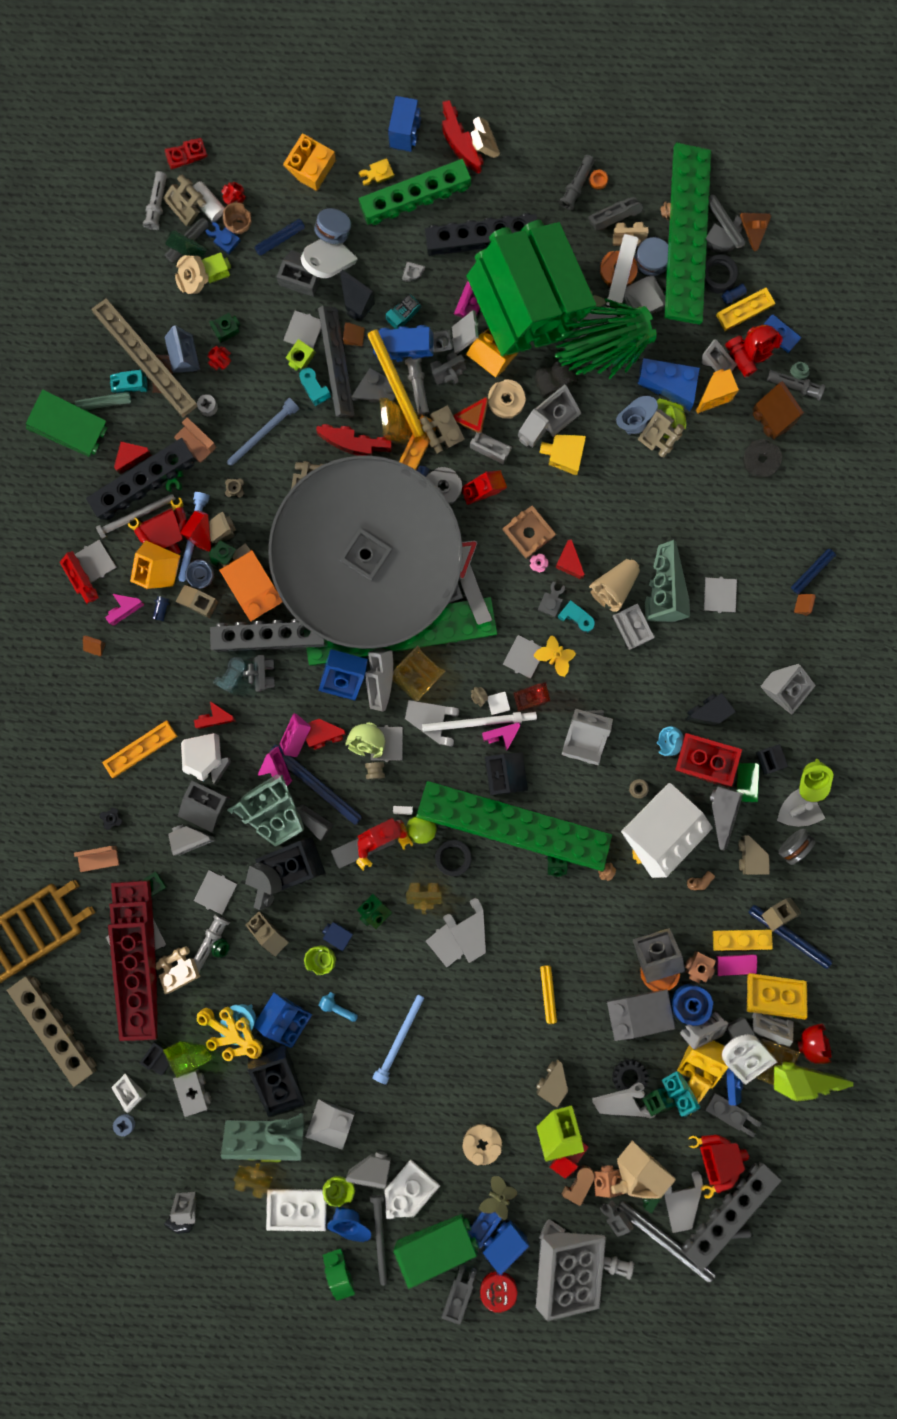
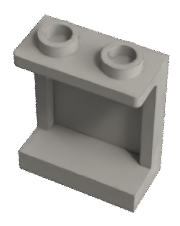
[562,708,613,765]

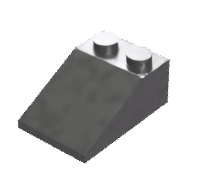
[710,787,743,850]
[607,989,675,1041]

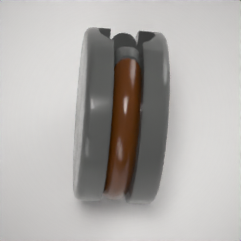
[779,829,816,865]

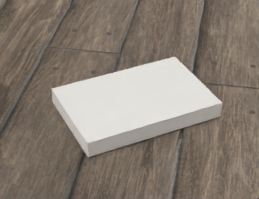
[266,1189,327,1231]

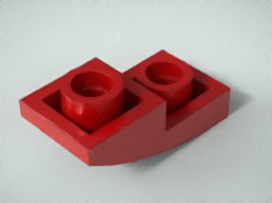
[165,138,207,169]

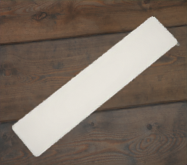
[607,234,638,306]

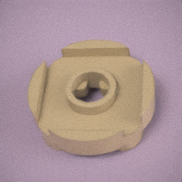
[175,255,208,294]
[488,380,526,418]
[463,1124,502,1165]

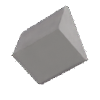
[535,384,582,437]

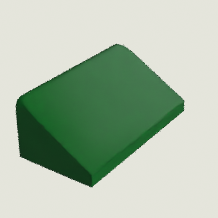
[737,763,759,803]

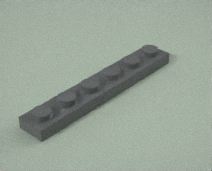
[318,306,355,418]

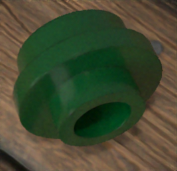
[212,938,230,958]

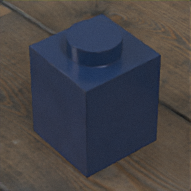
[322,922,354,951]

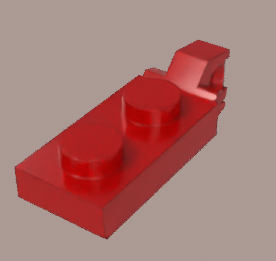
[60,551,99,604]

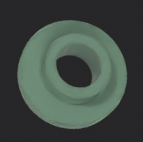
[790,362,809,380]

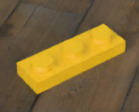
[716,288,775,331]
[713,930,773,951]

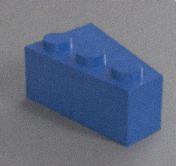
[373,325,434,362]
[638,358,699,411]

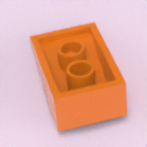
[219,550,283,622]

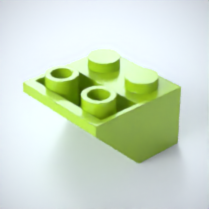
[537,1106,584,1162]

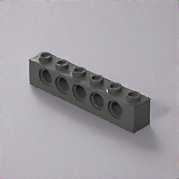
[210,619,328,652]
[681,1162,781,1272]

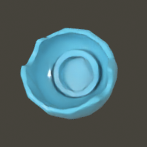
[657,726,684,756]

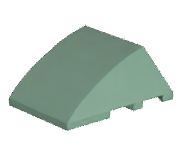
[227,775,304,847]

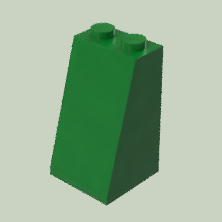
[26,389,108,457]
[393,1213,479,1289]

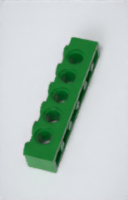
[359,159,471,225]

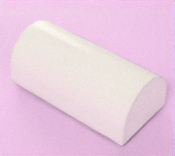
[189,182,225,223]

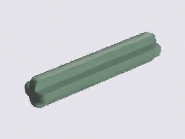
[75,392,131,410]

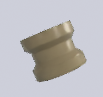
[365,762,385,779]

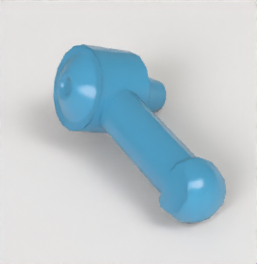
[318,992,358,1022]

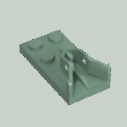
[221,1113,304,1161]

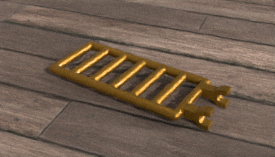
[0,880,96,983]

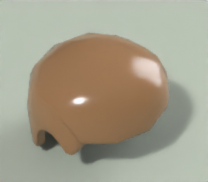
[223,202,251,234]

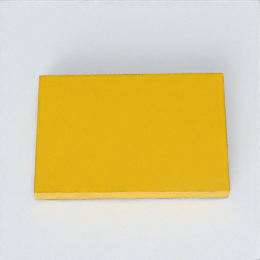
[747,973,807,1020]

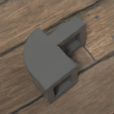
[705,216,743,254]
[245,863,282,910]

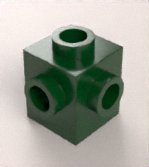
[357,894,392,929]

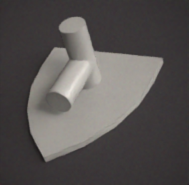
[777,789,825,827]

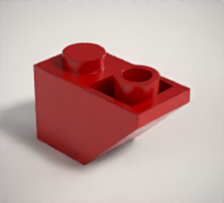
[461,470,507,505]
[306,719,346,750]

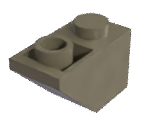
[209,512,236,545]
[176,585,219,619]
[739,835,769,875]
[762,897,802,932]
[246,912,289,956]
[536,1059,568,1107]

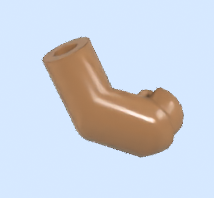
[687,871,715,891]

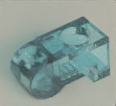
[213,657,246,694]

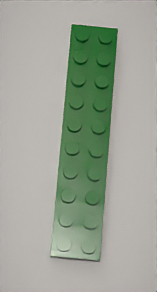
[665,143,711,325]
[304,597,497,666]
[416,781,612,872]

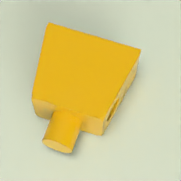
[540,435,586,475]

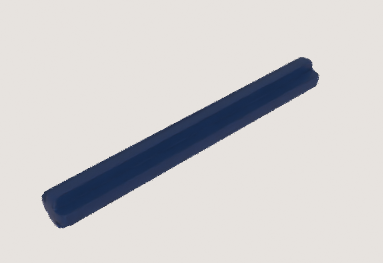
[748,905,833,969]

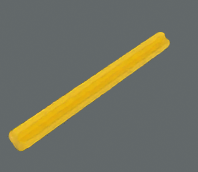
[368,329,424,438]

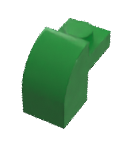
[323,1248,355,1301]

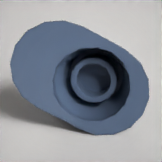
[616,396,658,435]

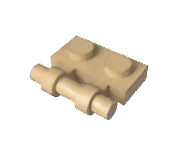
[156,946,200,994]

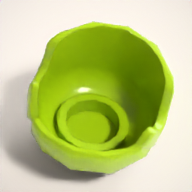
[406,815,437,844]
[304,945,336,975]
[322,1176,355,1207]

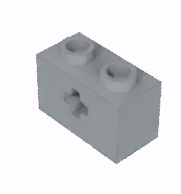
[173,1069,212,1117]

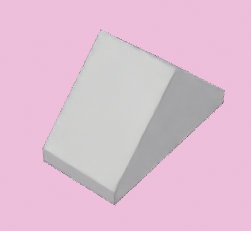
[111,1073,147,1113]

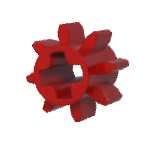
[221,182,246,204]
[208,346,231,370]

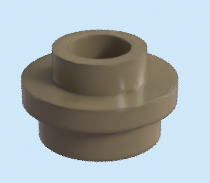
[629,779,649,798]

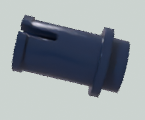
[722,284,747,305]
[152,596,170,621]

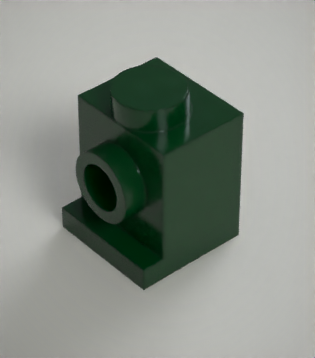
[209,313,241,343]
[642,1088,677,1117]

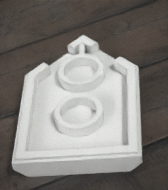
[181,733,221,781]
[385,1159,440,1219]

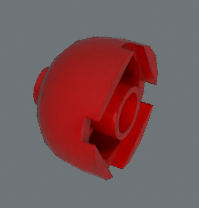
[744,325,783,363]
[798,1024,832,1064]

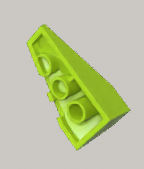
[774,1062,853,1101]

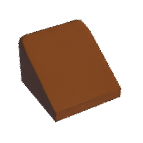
[343,323,365,347]
[794,594,816,616]
[83,635,106,657]

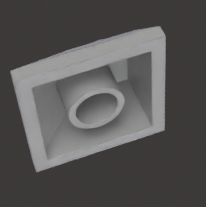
[761,664,816,715]
[168,824,215,855]
[306,1099,355,1150]
[346,1152,391,1189]

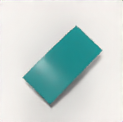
[662,1071,700,1117]

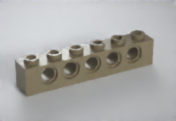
[6,975,97,1087]

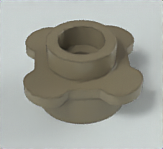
[225,479,244,497]
[471,687,488,707]

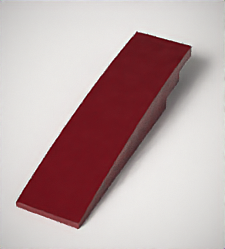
[108,880,157,1041]

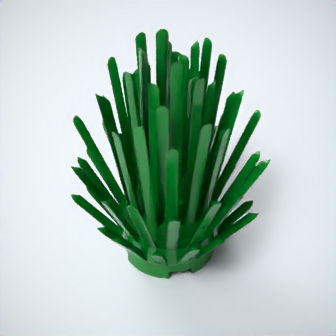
[555,298,656,379]

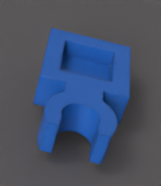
[206,222,240,255]

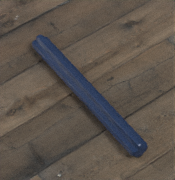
[270,744,362,825]

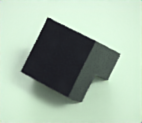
[755,744,788,775]
[140,1040,178,1076]

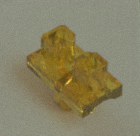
[406,883,441,915]
[233,1163,273,1198]

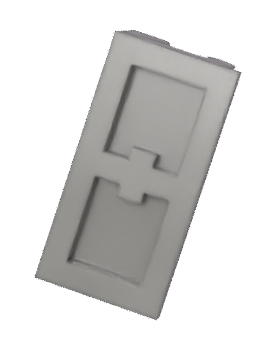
[470,432,512,465]
[680,1012,728,1049]

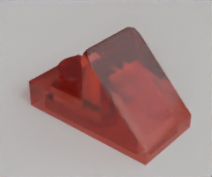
[513,682,550,711]

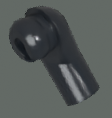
[164,1216,195,1234]

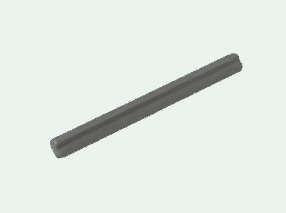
[617,1201,716,1282]

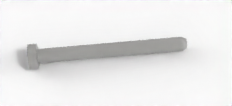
[96,494,175,539]

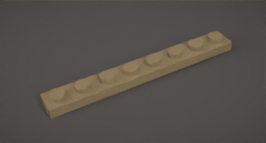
[91,299,198,418]

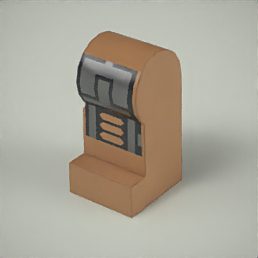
[562,1165,594,1206]

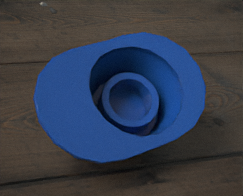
[327,1207,371,1242]

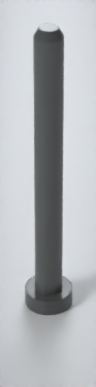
[370,1195,387,1285]

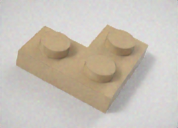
[471,117,500,158]

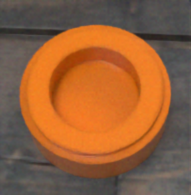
[589,170,608,190]

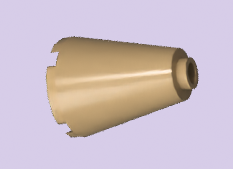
[589,559,640,612]

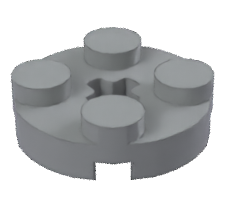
[426,467,462,504]

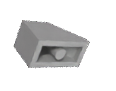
[518,409,549,448]

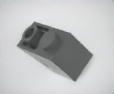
[726,1017,756,1048]

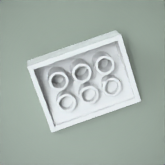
[621,783,713,878]

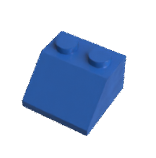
[318,649,368,701]
[482,1220,529,1276]

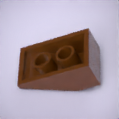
[753,381,804,440]

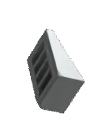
[297,804,333,841]

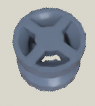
[113,1114,135,1136]

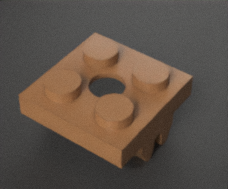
[502,506,556,559]

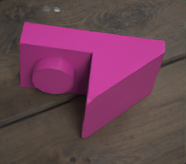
[105,594,144,626]
[482,723,520,751]
[258,747,292,786]

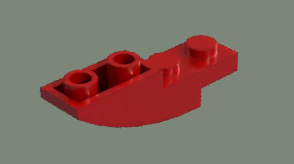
[442,100,483,174]
[316,424,392,456]

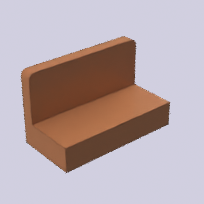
[175,417,216,463]
[74,846,120,872]

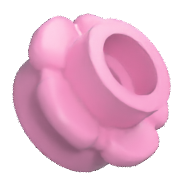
[530,554,548,572]

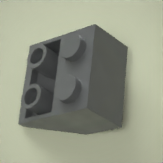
[277,250,321,297]
[178,781,230,833]

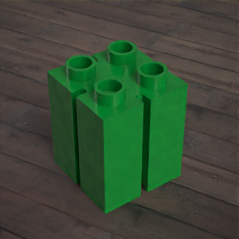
[466,220,597,357]

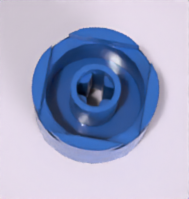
[671,984,713,1026]

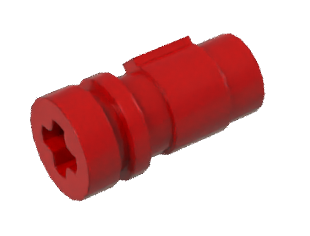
[725,336,758,377]

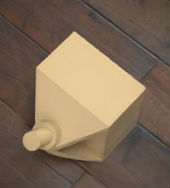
[611,1141,676,1198]

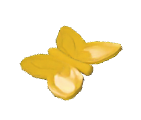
[534,636,576,677]

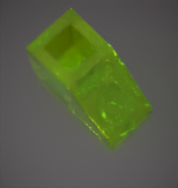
[163,1041,212,1078]

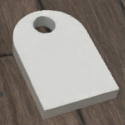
[301,239,358,278]
[722,1035,777,1085]

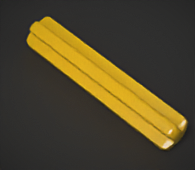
[540,965,557,1024]

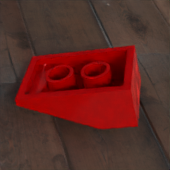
[675,733,742,788]

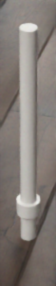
[422,712,537,732]

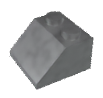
[633,928,685,983]

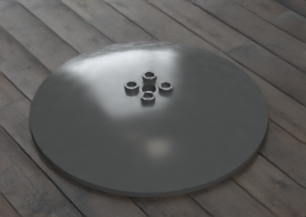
[269,456,463,649]

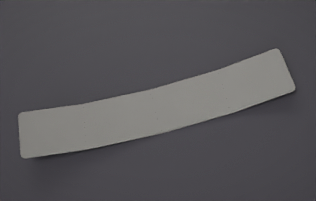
[459,565,492,625]

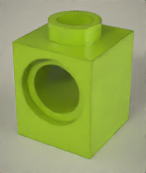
[201,252,231,284]
[286,339,316,371]

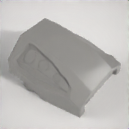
[623,276,666,314]

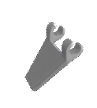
[405,700,459,747]
[443,898,486,963]
[592,1083,656,1118]
[664,1171,703,1233]

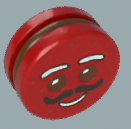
[480,1271,517,1313]

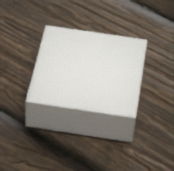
[488,692,510,715]
[393,806,413,815]

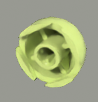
[345,722,385,758]

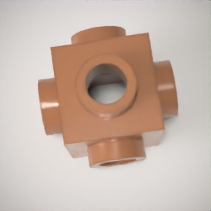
[685,951,716,983]
[594,1165,623,1197]

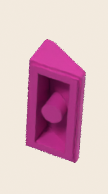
[454,281,480,318]
[280,713,311,757]
[716,954,757,976]

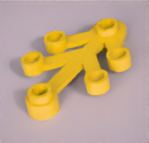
[197,1007,263,1061]

